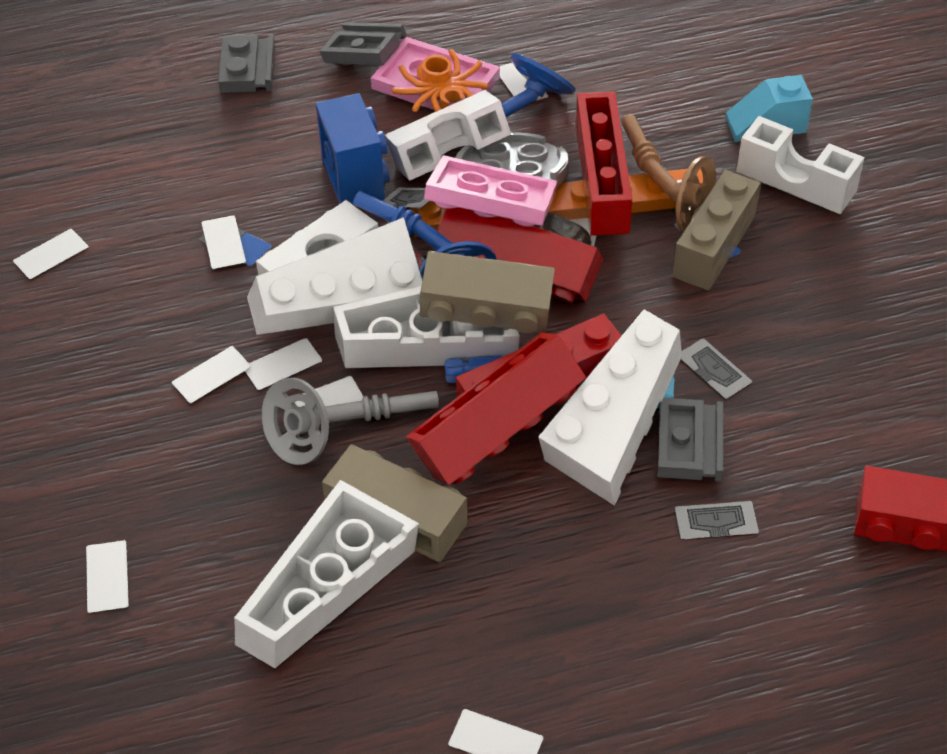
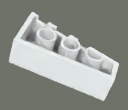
[247,217,422,335]
[333,287,520,368]
[538,310,682,506]
[234,480,419,668]

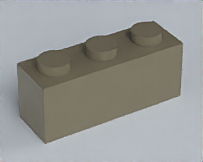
[673,170,761,291]
[420,251,555,333]
[322,444,468,563]

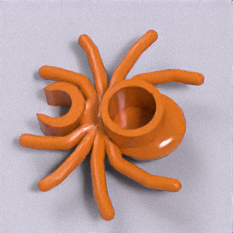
[391,49,489,112]

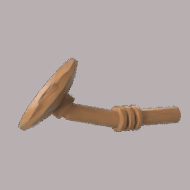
[621,114,716,233]

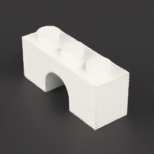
[384,90,511,181]
[736,116,865,214]
[256,200,378,276]

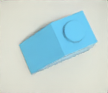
[725,75,813,142]

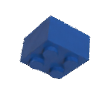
[315,93,390,206]

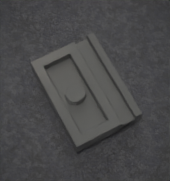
[320,22,407,67]
[218,34,275,93]
[657,398,723,482]

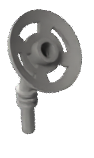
[262,378,439,465]

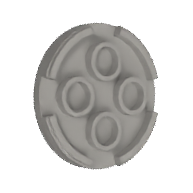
[455,132,568,187]

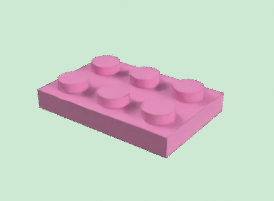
[371,37,500,110]
[424,155,558,226]

